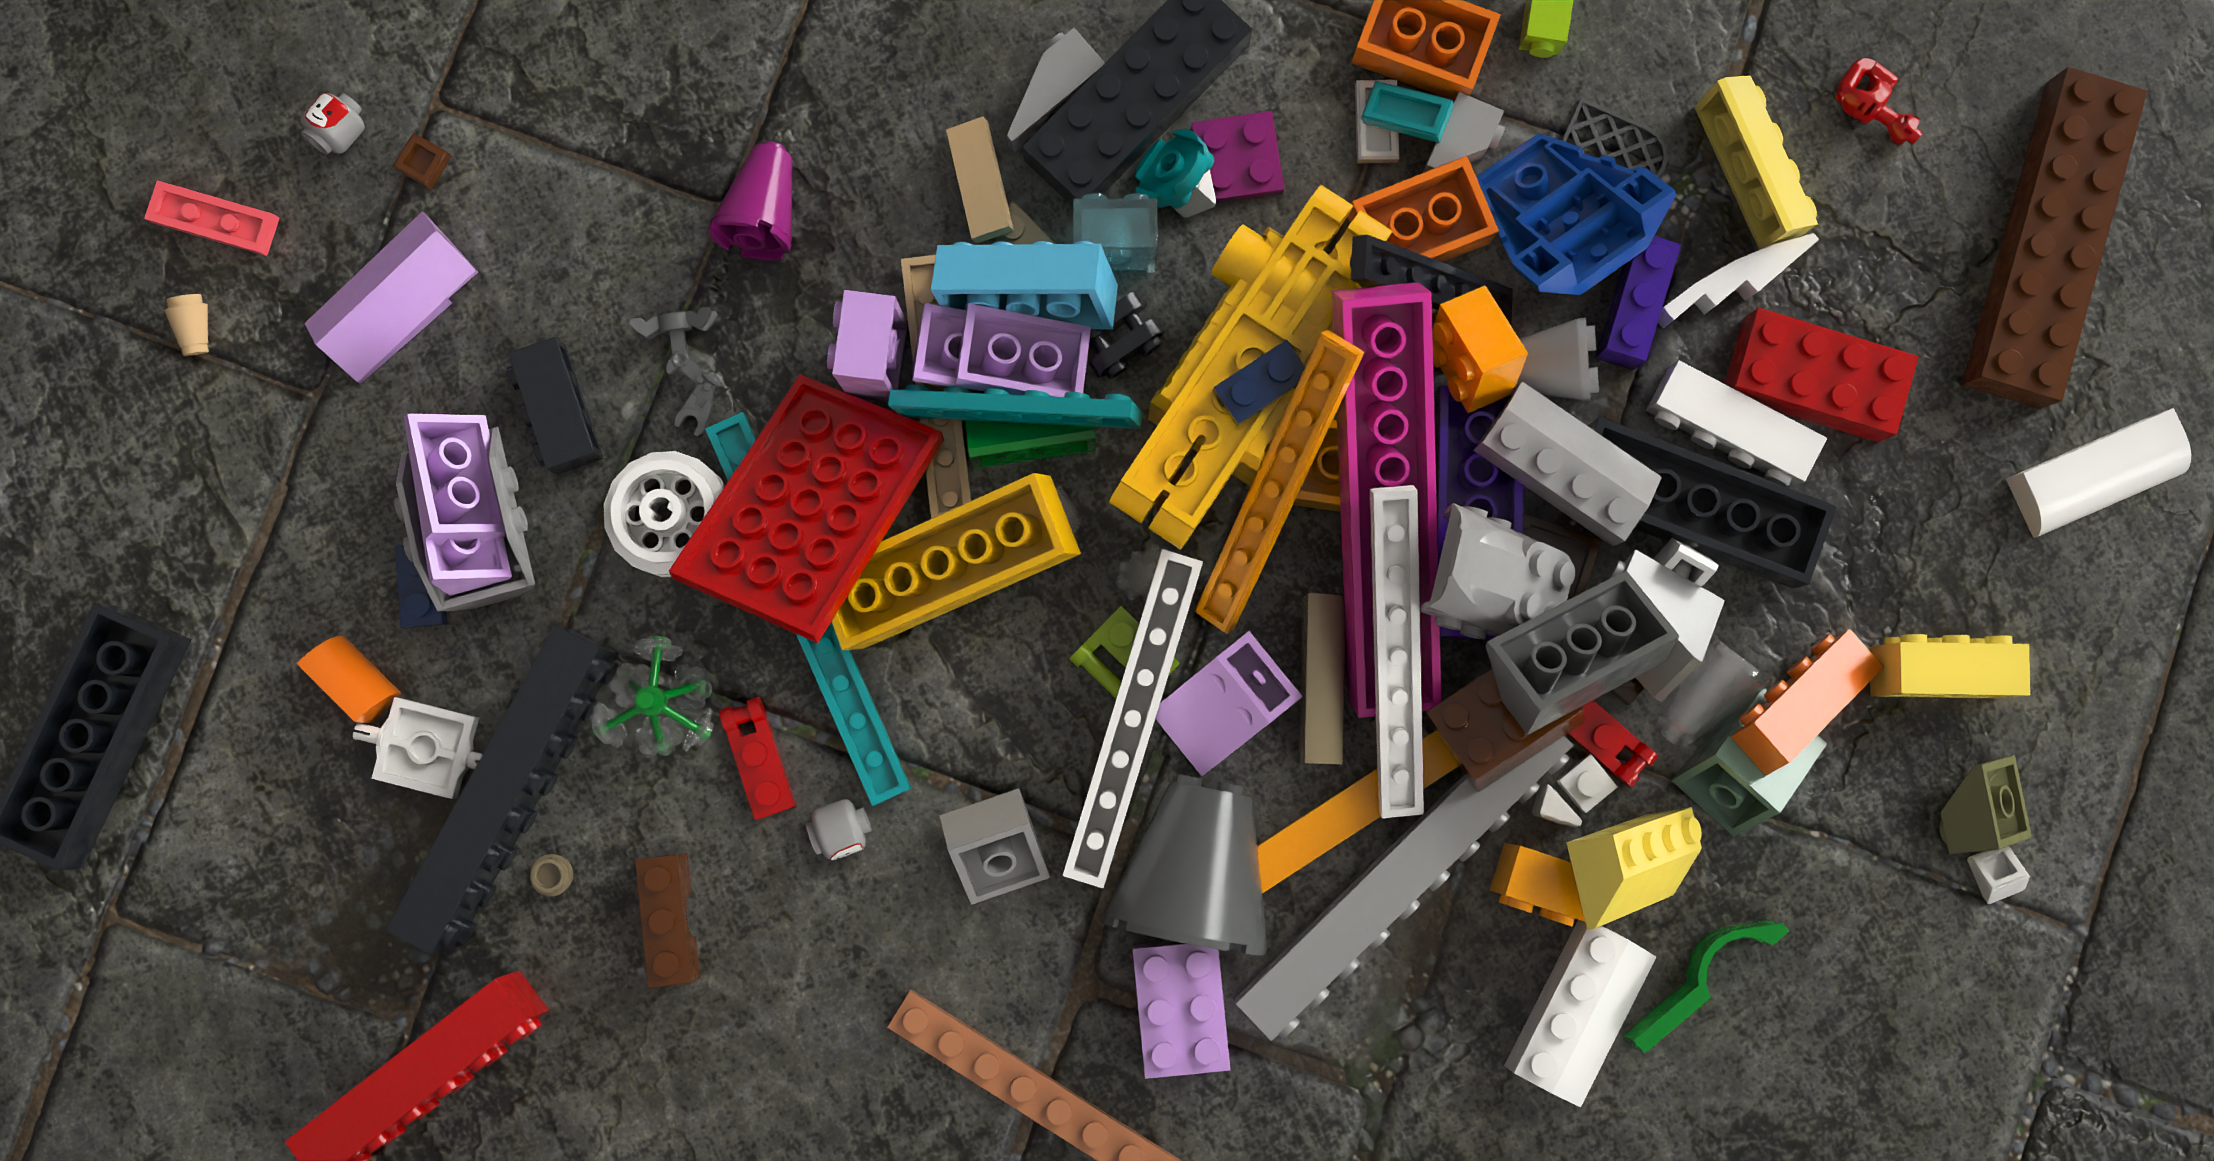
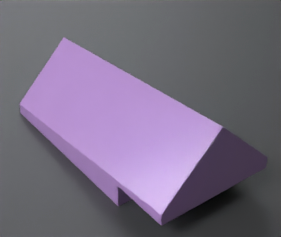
[305,211,478,384]
[912,303,1091,397]
[404,413,512,596]

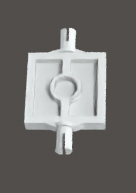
[353,697,483,799]

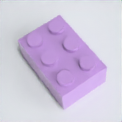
[827,290,908,402]
[1132,941,1230,1079]

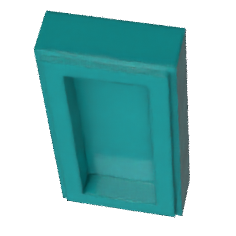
[1361,81,1454,143]

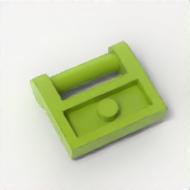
[1069,606,1180,699]

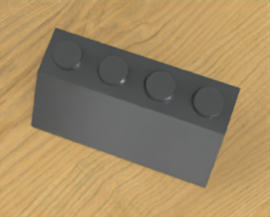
[1486,570,1680,735]

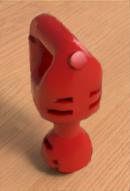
[1836,58,1923,146]

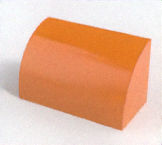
[296,636,402,723]

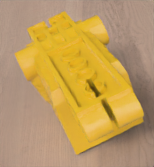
[1109,185,1393,550]

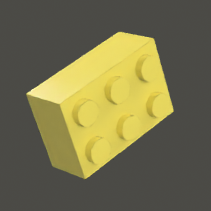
[1869,634,2030,698]

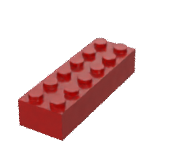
[285,970,549,1161]

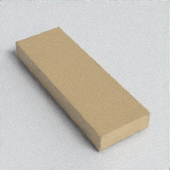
[946,116,1014,244]

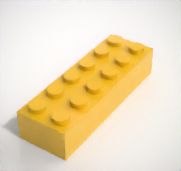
[832,473,1081,650]

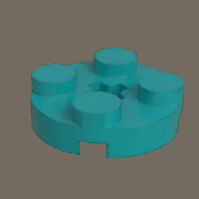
[1135,129,1214,209]

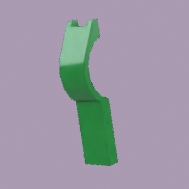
[1623,920,1790,1054]

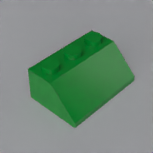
[965,420,1096,469]

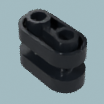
[1089,291,1166,380]

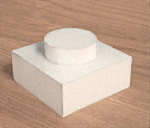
[1556,754,1618,813]

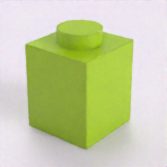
[1519,0,1573,58]

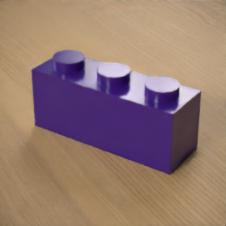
[1595,236,1681,370]

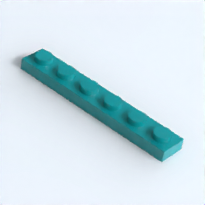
[888,385,1143,429]

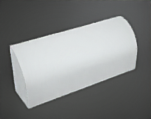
[2006,408,2191,538]

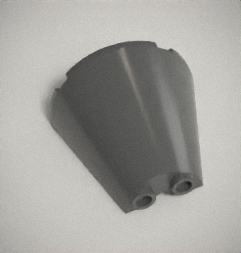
[1101,774,1268,956]

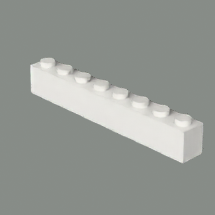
[1063,549,1203,888]

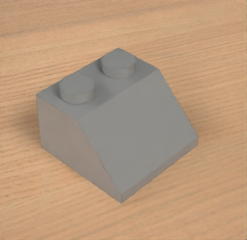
[939,788,1050,905]

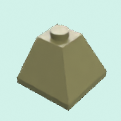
[1940,755,2032,854]

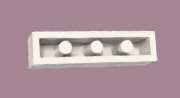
[1646,360,1827,488]

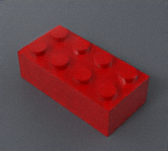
[1725,307,1919,443]

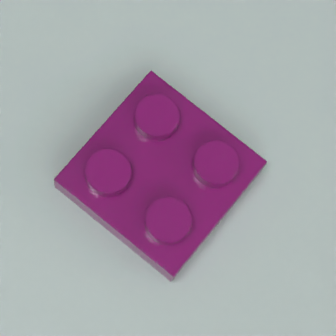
[1191,111,1284,203]

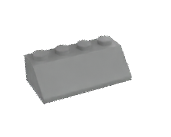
[1473,381,1662,547]

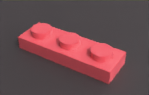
[144,180,280,256]

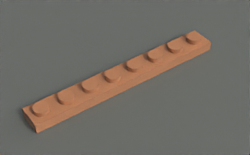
[887,990,1182,1161]

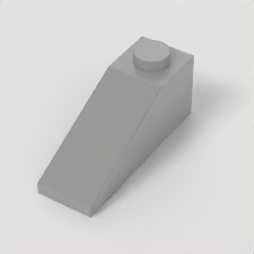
[1007,28,1105,153]

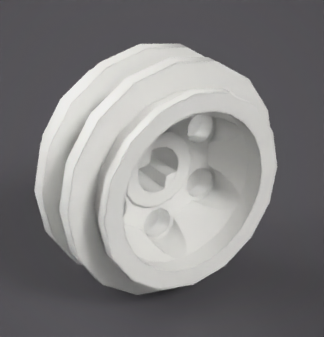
[604,451,725,577]

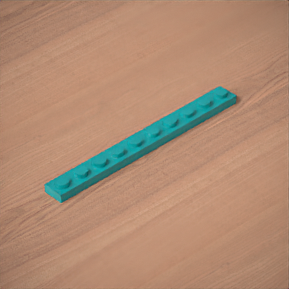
[705,412,912,806]

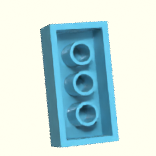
[931,241,1118,329]

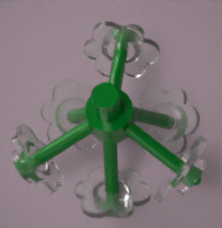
[591,636,714,756]

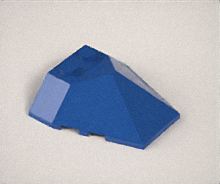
[1476,133,1676,295]

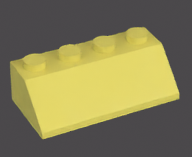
[1694,76,1818,250]
[1566,807,1702,929]

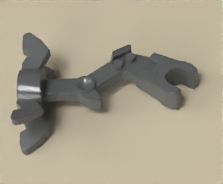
[629,306,722,437]

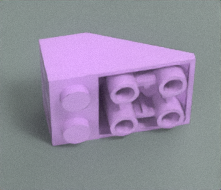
[1155,631,1303,776]

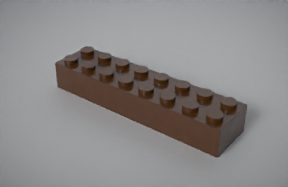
[1962,67,2148,409]

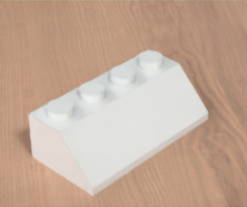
[1504,920,1656,1107]

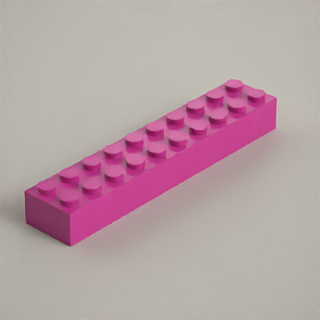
[1332,282,1441,718]

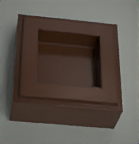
[392,133,452,190]

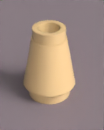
[164,294,209,356]

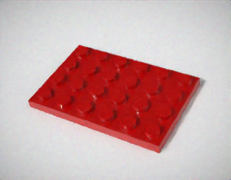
[669,374,944,643]

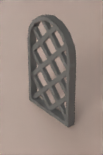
[1562,97,1668,178]

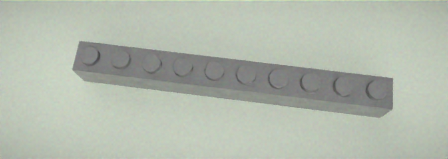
[1233,736,1574,1041]

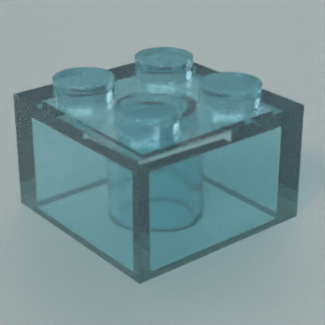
[1073,193,1158,273]

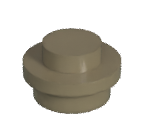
[530,854,573,896]

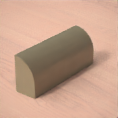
[1299,593,1345,765]

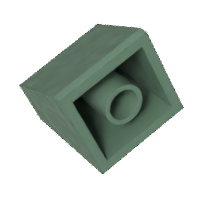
[1671,687,1827,837]

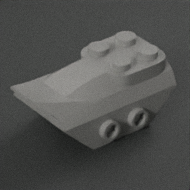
[394,427,535,611]
[1420,503,1575,640]

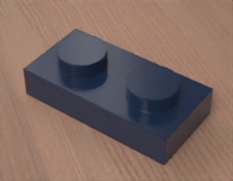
[1213,339,1305,426]
[395,545,447,629]

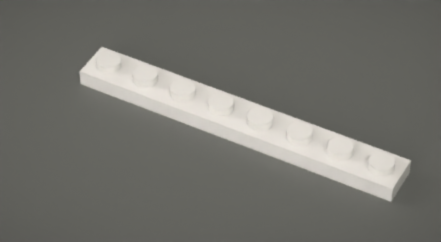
[1370,485,1424,818]

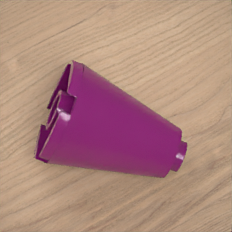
[708,141,792,261]

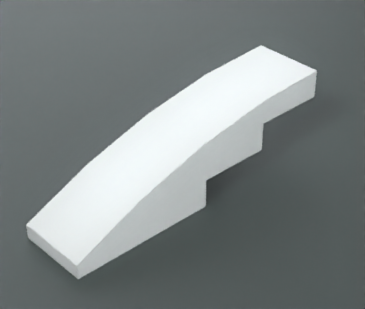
[1658,233,1819,328]

